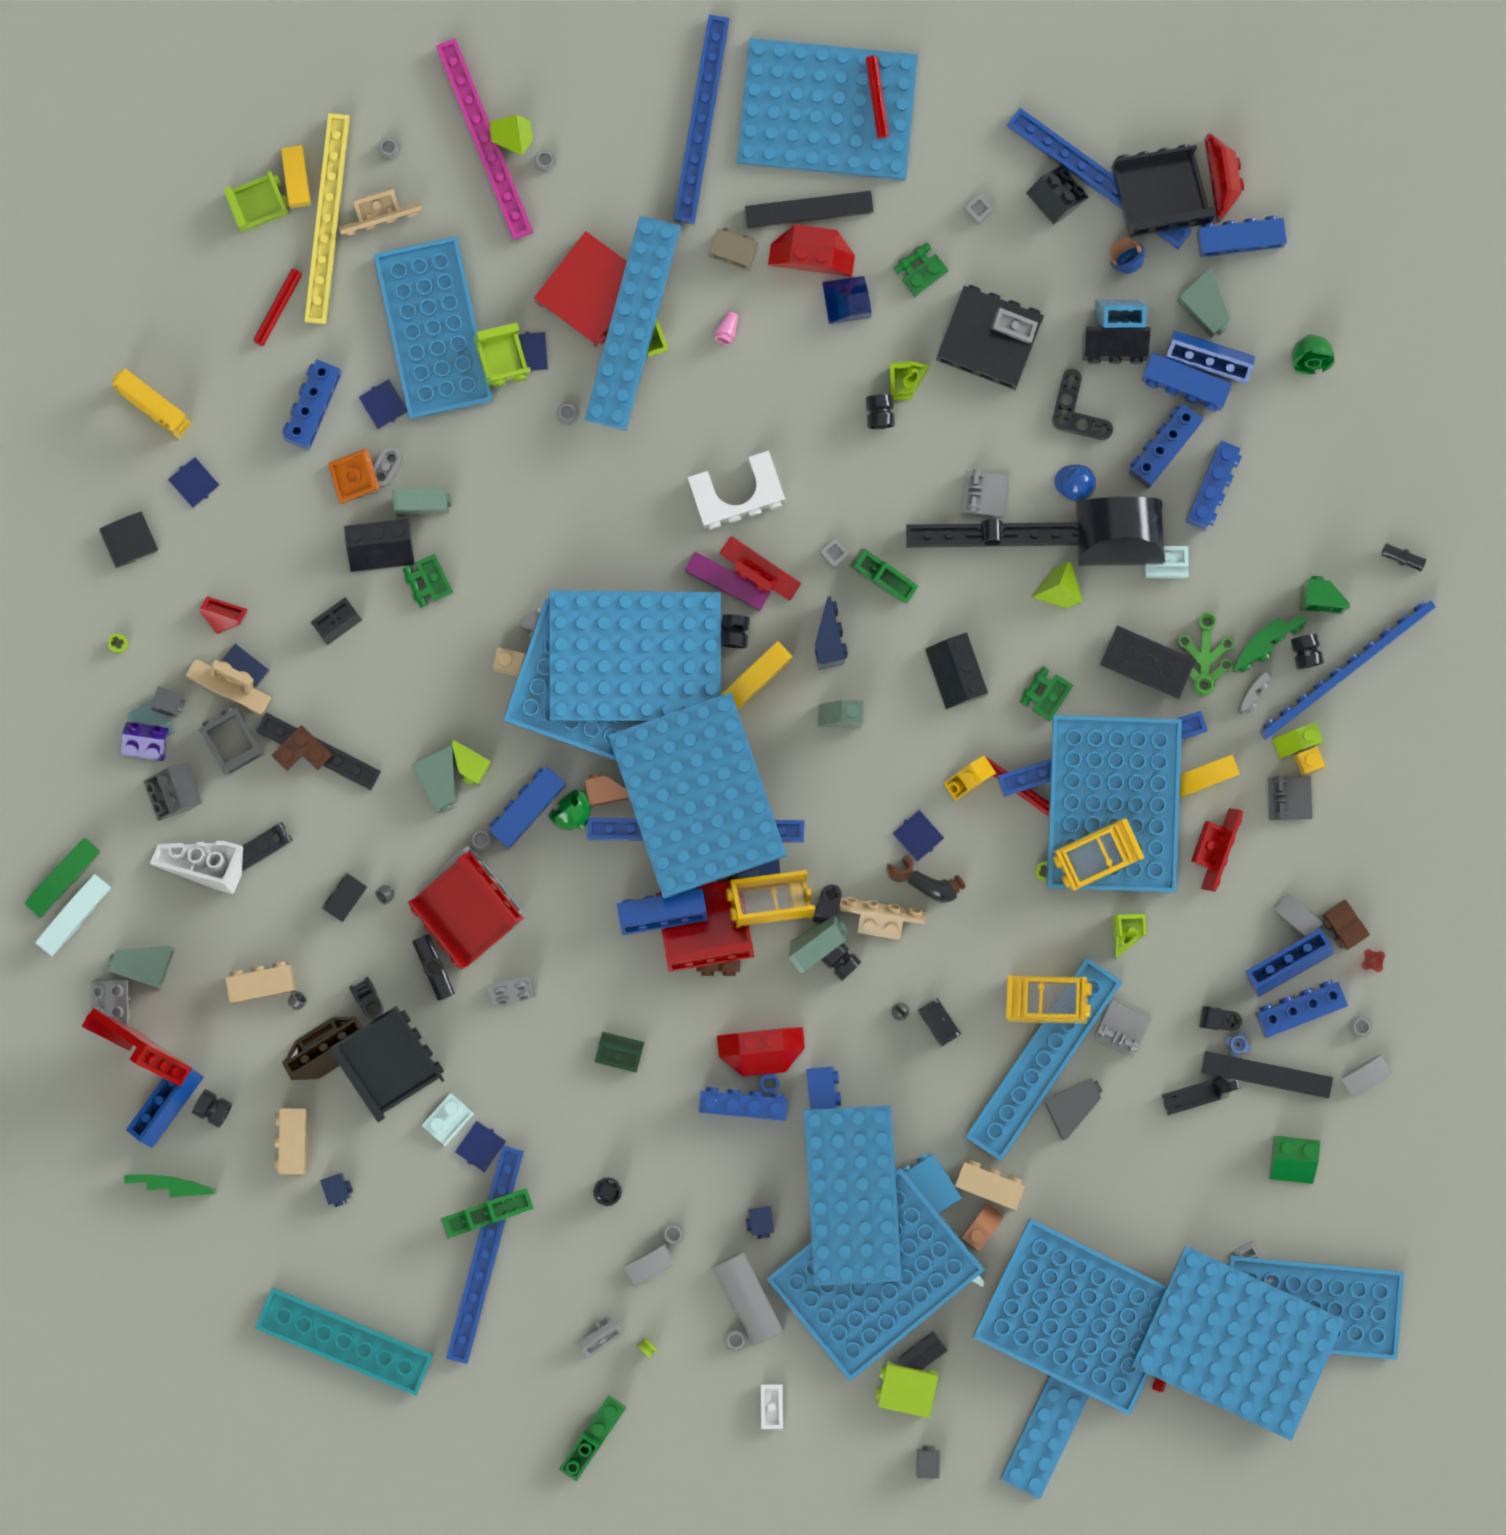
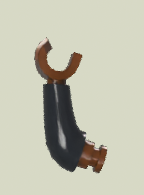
[886,854,966,903]

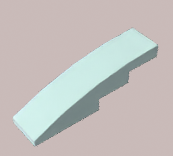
[35,874,111,957]

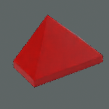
[199,596,247,634]

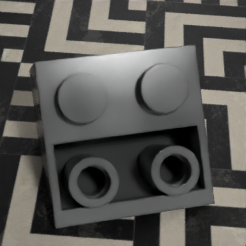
[144,763,202,821]

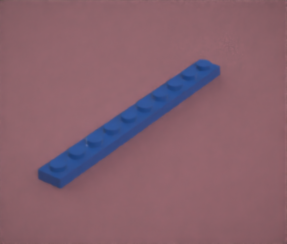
[674,15,730,225]
[1007,108,1192,250]
[1260,600,1436,740]
[997,711,1208,797]
[587,818,805,843]
[446,1145,524,1364]

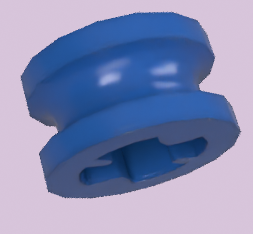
[760,1074,779,1093]

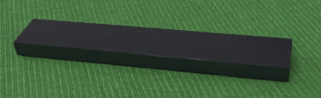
[745,191,874,228]
[256,712,381,791]
[1201,1051,1333,1099]

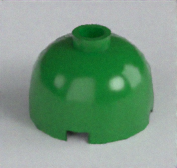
[1291,334,1335,375]
[548,789,592,831]

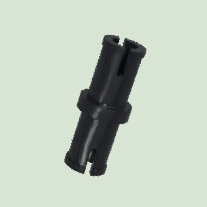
[1381,543,1426,571]

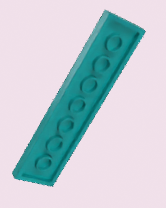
[255,1287,434,1396]

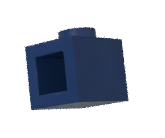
[320,1173,353,1208]
[746,1206,774,1239]

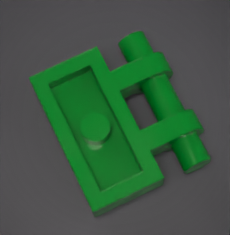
[893,242,949,297]
[402,554,453,608]
[1020,666,1074,722]

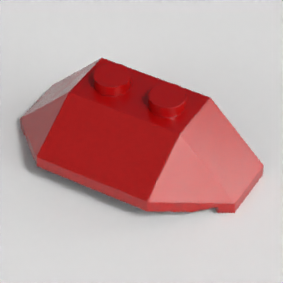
[1204,134,1244,222]
[768,224,855,277]
[717,1027,805,1077]

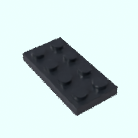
[1100,625,1196,699]

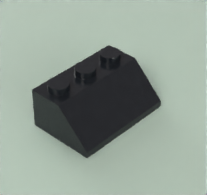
[1082,327,1151,364]
[344,519,415,572]
[925,632,988,710]

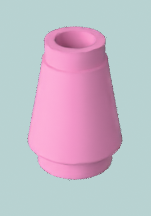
[715,312,739,345]

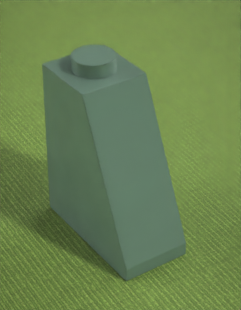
[1177,268,1230,338]
[392,488,452,518]
[818,700,863,728]
[412,745,456,814]
[789,916,847,974]
[107,946,175,989]

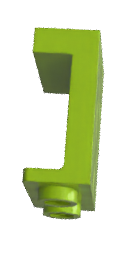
[223,171,289,233]
[473,322,531,387]
[875,1360,939,1418]

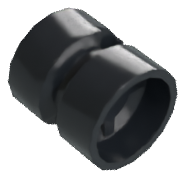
[866,394,895,429]
[721,614,750,649]
[1290,634,1324,669]
[821,943,862,981]
[192,1089,233,1128]
[593,1177,622,1206]

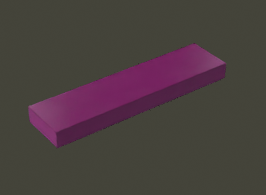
[685,552,771,611]

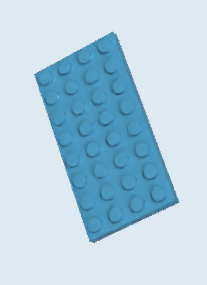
[374,236,493,420]
[804,1105,902,1286]
[1229,1256,1404,1360]

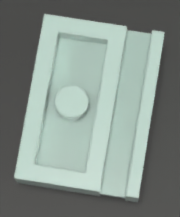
[1145,546,1189,578]
[422,1093,474,1147]

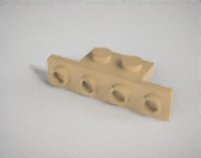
[339,188,422,236]
[186,659,271,715]
[839,897,926,940]

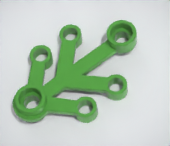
[1177,612,1234,696]

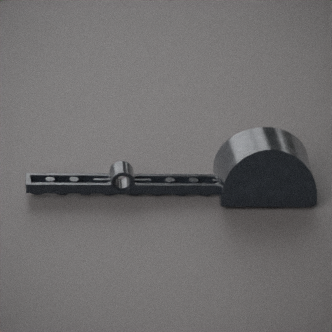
[906,497,1165,566]

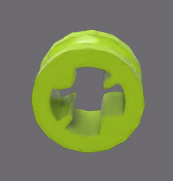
[108,633,129,654]
[1034,862,1047,881]
[637,1337,658,1358]

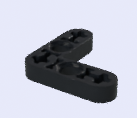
[1052,369,1113,440]

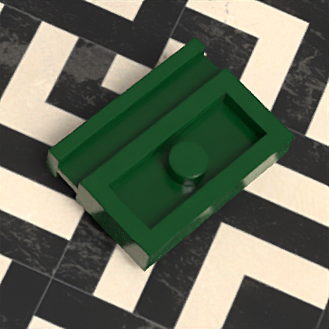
[595,1032,644,1073]

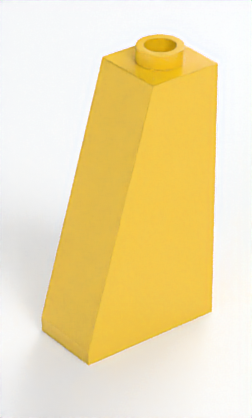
[720,641,793,710]

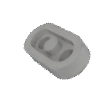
[373,447,402,488]

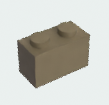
[709,228,758,271]

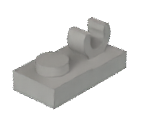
[991,308,1038,344]
[577,1315,624,1358]

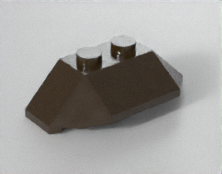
[282,1016,362,1080]

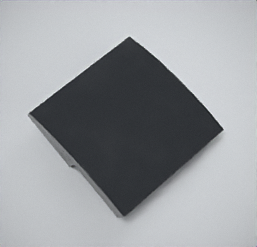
[99,511,158,568]

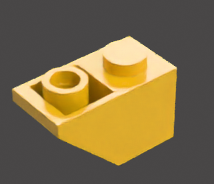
[943,756,996,801]

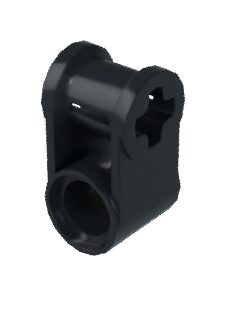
[813,884,842,924]
[349,976,384,1019]
[1199,1006,1242,1031]

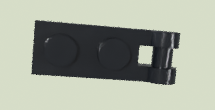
[242,822,293,872]

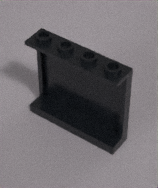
[1111,144,1215,237]
[936,285,1044,390]
[330,1006,445,1123]

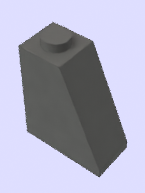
[1043,1078,1102,1140]

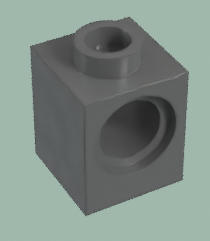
[151,686,185,718]
[916,1446,940,1478]

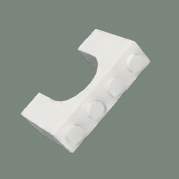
[687,451,785,530]

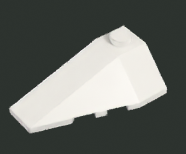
[150,841,243,894]

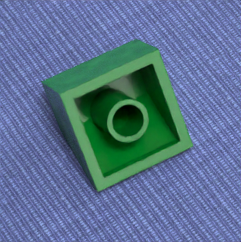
[1300,576,1350,614]
[1269,1136,1321,1184]

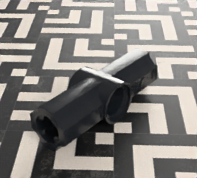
[412,934,456,1001]

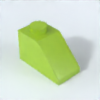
[1272,722,1323,759]
[452,740,492,786]

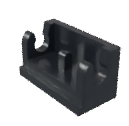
[311,597,362,645]
[322,872,367,923]
[918,998,961,1047]
[898,1331,947,1370]

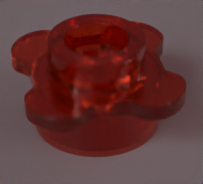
[1362,949,1385,972]

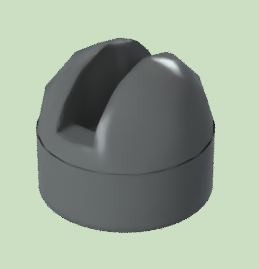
[375,885,395,905]
[288,991,307,1010]
[892,1003,909,1020]

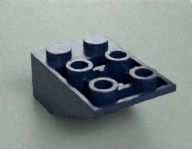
[814,596,848,670]

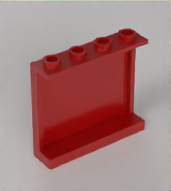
[534,231,627,347]
[407,852,524,970]
[655,878,754,972]
[82,1008,192,1086]

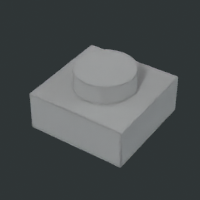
[964,193,994,224]
[820,538,850,569]

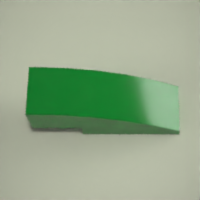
[850,549,919,604]

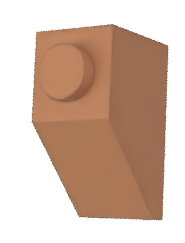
[585,773,630,807]
[960,1203,1004,1251]

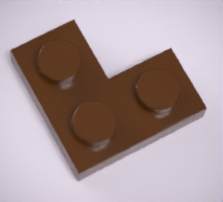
[271,725,333,771]

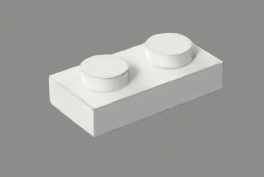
[761,1384,783,1429]

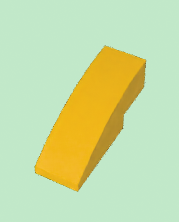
[281,145,312,209]
[1179,754,1240,798]

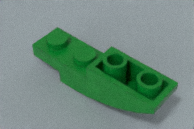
[1232,614,1307,673]
[559,1395,627,1482]

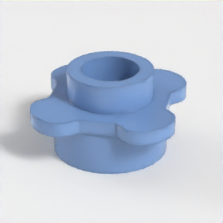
[1225,1032,1251,1057]

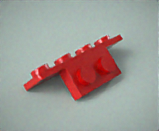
[720,536,801,601]
[1191,808,1244,892]

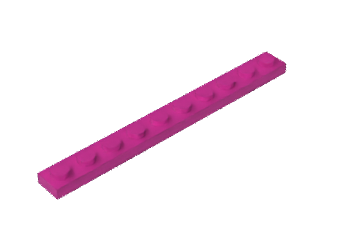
[436,38,533,241]

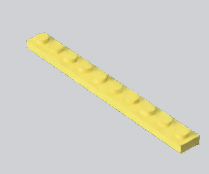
[305,113,350,325]

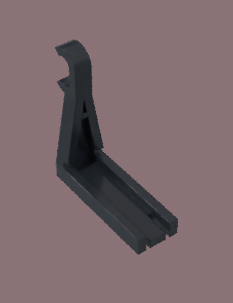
[1161,1077,1241,1116]

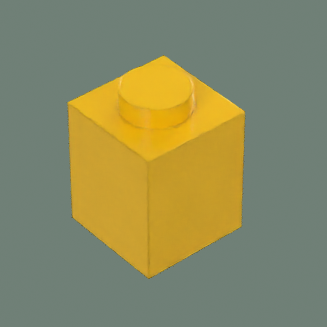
[1294,746,1325,776]

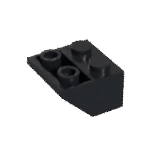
[1026,166,1089,225]

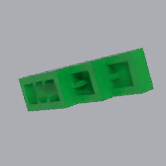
[24,837,100,918]
[124,1174,216,1198]
[440,1188,534,1239]

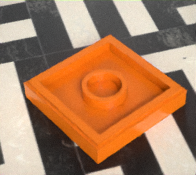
[328,449,380,504]

